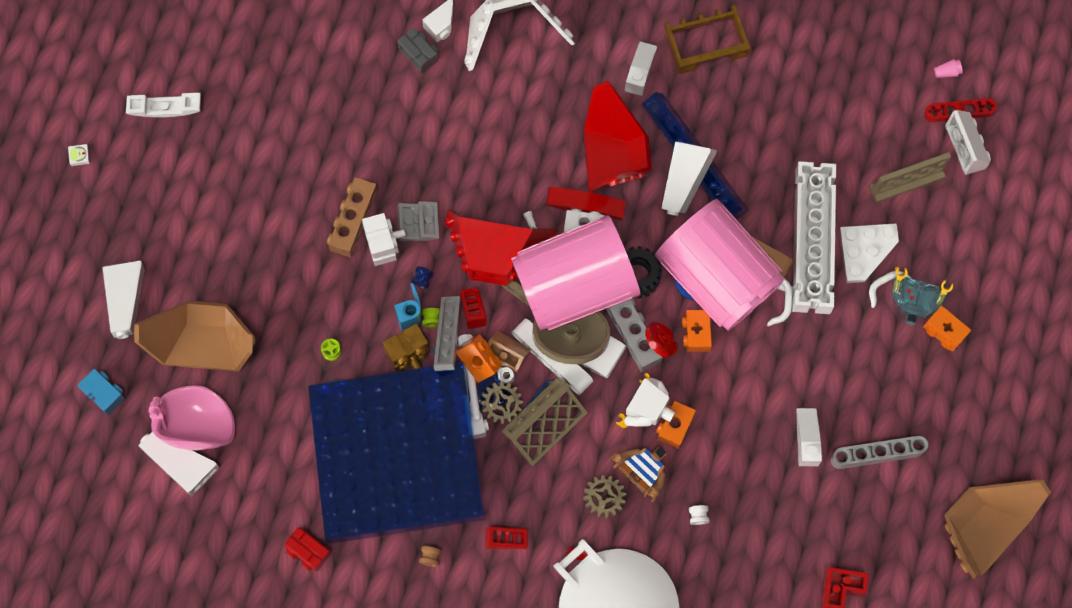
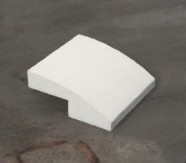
[581,336,627,379]

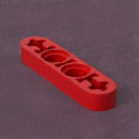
[924,98,997,122]

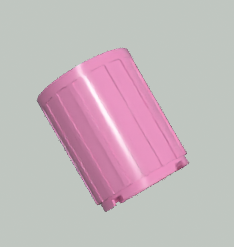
[654,199,785,331]
[511,215,640,331]

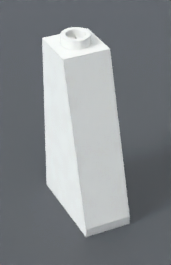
[661,142,717,216]
[103,261,145,339]
[138,432,220,497]

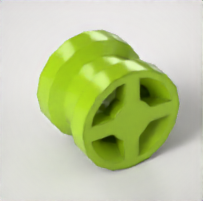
[422,308,440,328]
[321,339,341,361]

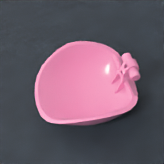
[149,385,235,450]

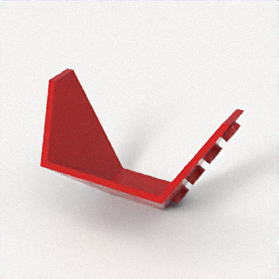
[583,80,652,193]
[444,209,558,286]

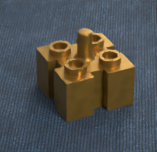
[382,323,430,372]

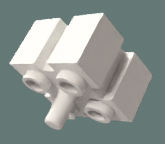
[362,213,406,266]

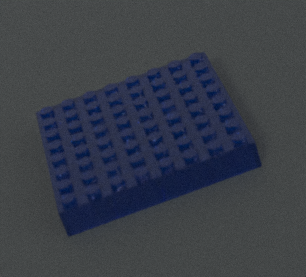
[308,362,486,544]

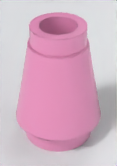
[934,59,963,78]

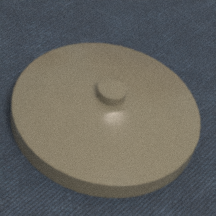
[532,311,610,364]

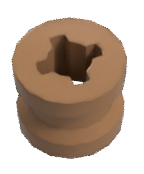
[419,546,441,567]

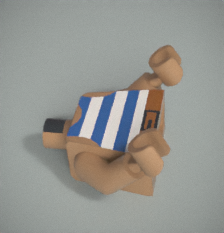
[608,447,667,502]

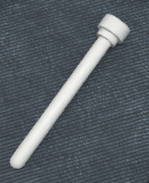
[458,334,481,421]

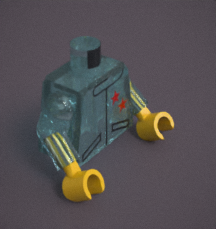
[892,266,953,325]

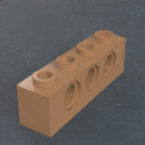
[327,177,377,258]

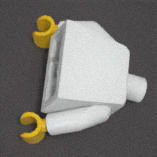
[616,373,676,428]

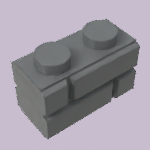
[397,28,438,73]

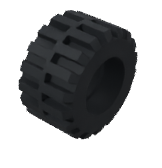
[625,246,662,299]

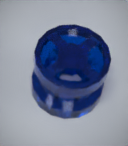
[411,266,434,289]

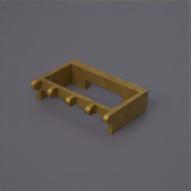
[664,5,750,74]

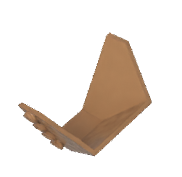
[134,300,255,372]
[944,479,1051,579]

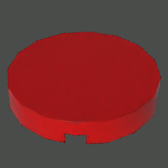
[645,322,678,358]

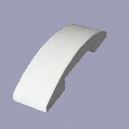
[126,93,201,117]

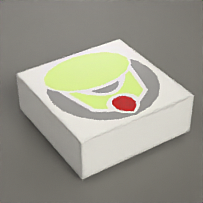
[68,144,90,166]

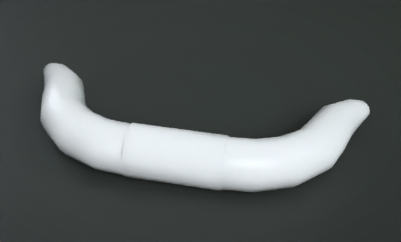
[869,271,918,308]
[767,279,793,326]

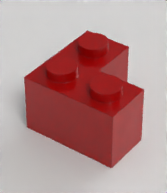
[821,567,869,608]

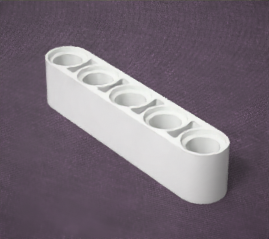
[511,318,593,395]

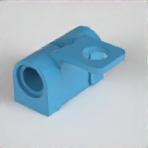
[394,283,422,333]

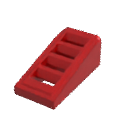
[459,287,486,329]
[485,526,528,549]

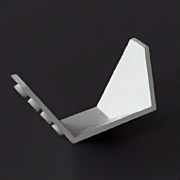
[465,0,575,71]

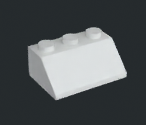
[945,110,991,175]

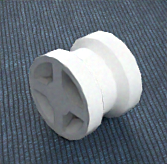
[689,505,710,525]

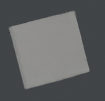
[397,201,439,241]

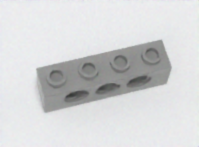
[606,298,663,372]

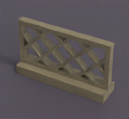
[869,152,951,204]
[502,378,588,466]

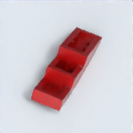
[546,187,626,220]

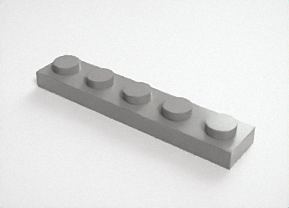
[434,296,461,371]

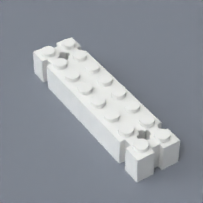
[792,161,836,314]

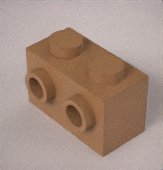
[488,331,531,373]

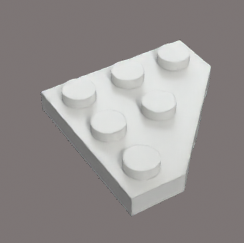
[839,224,899,283]

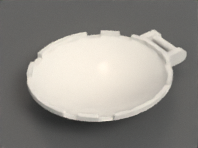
[553,539,679,608]

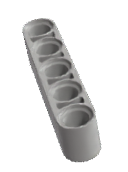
[831,436,928,469]

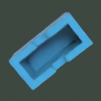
[77,369,125,415]

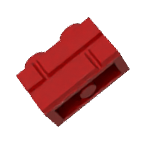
[284,527,331,572]

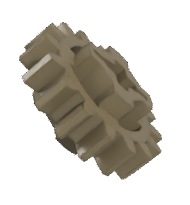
[480,381,523,424]
[583,475,626,519]

